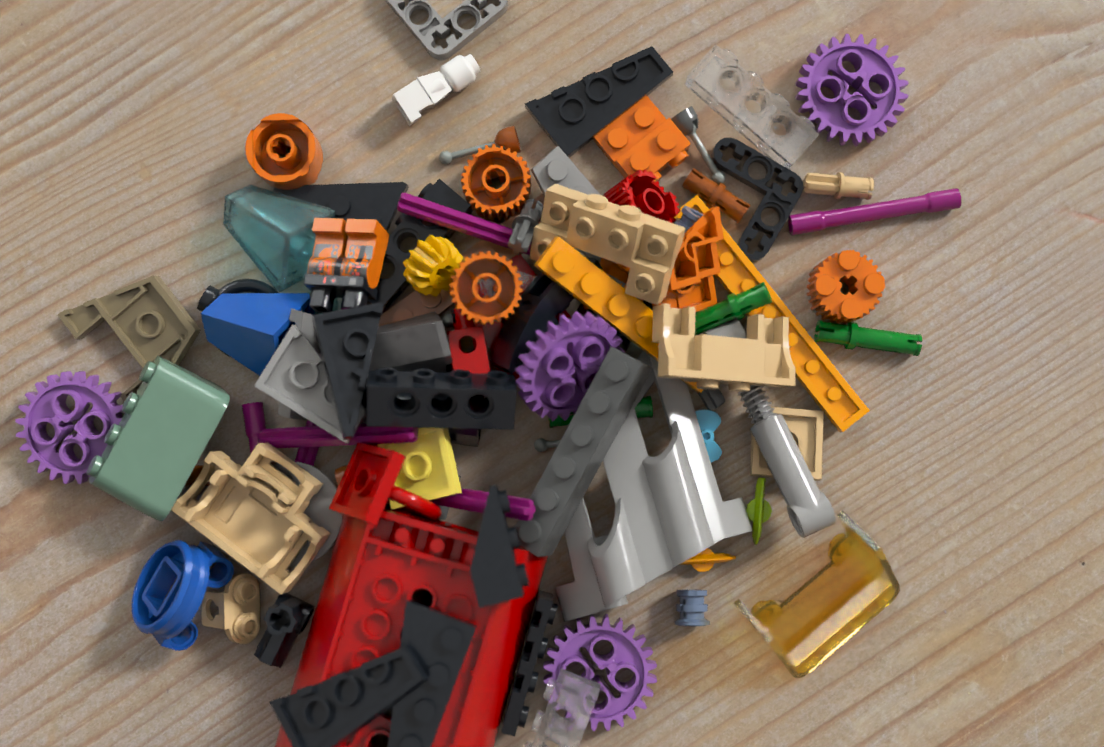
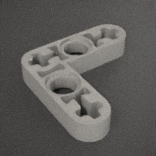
[386,0,508,60]

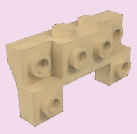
[529,184,686,305]
[652,304,795,392]

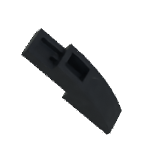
[490,256,604,374]

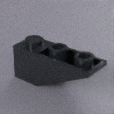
[470,484,530,608]

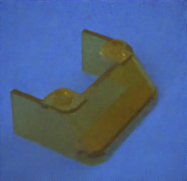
[734,511,900,678]

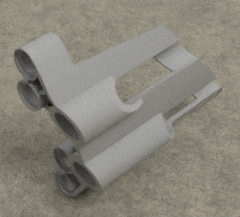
[555,351,753,622]

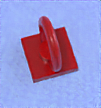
[329,443,441,526]

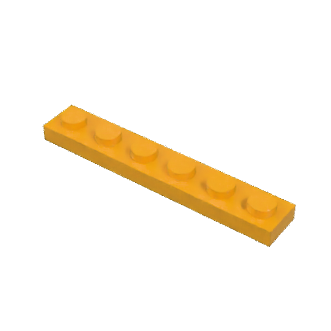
[534,236,704,393]

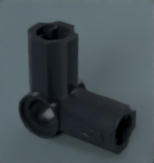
[254,593,315,668]

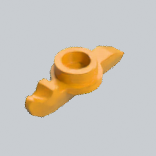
[680,548,736,572]

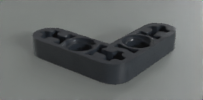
[711,137,803,262]

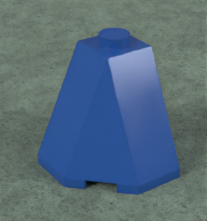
[201,293,316,376]

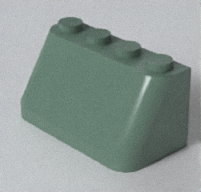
[86,355,230,521]

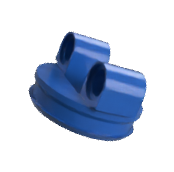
[131,540,234,651]

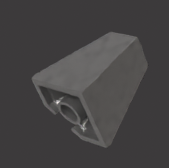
[369,312,454,373]

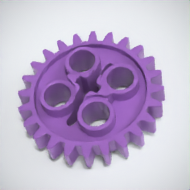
[795,34,909,146]
[515,311,625,421]
[15,371,123,484]
[543,614,657,731]

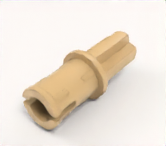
[803,172,874,200]

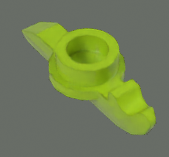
[746,477,772,545]

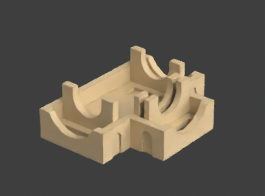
[171,443,331,595]

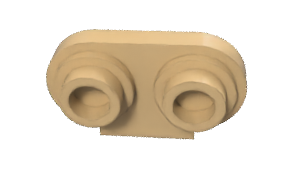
[202,573,260,644]

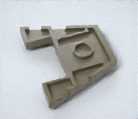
[58,276,201,402]

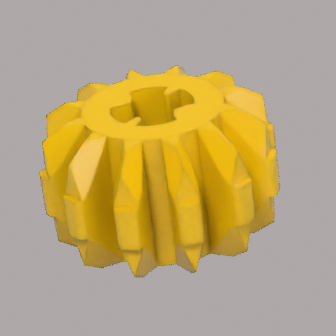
[403,235,463,297]

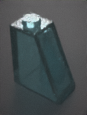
[223,185,335,292]

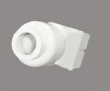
[392,54,481,126]

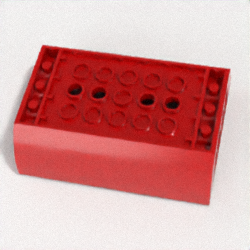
[275,504,548,747]

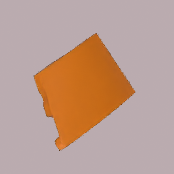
[652,207,724,312]

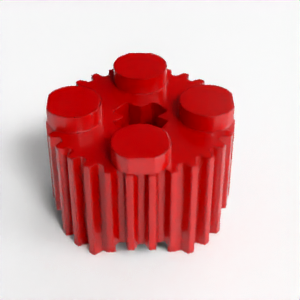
[603,169,680,224]

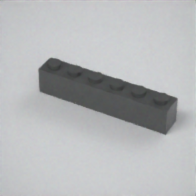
[515,347,653,557]

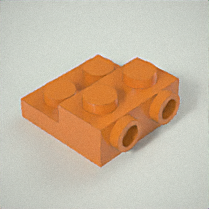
[593,95,691,182]

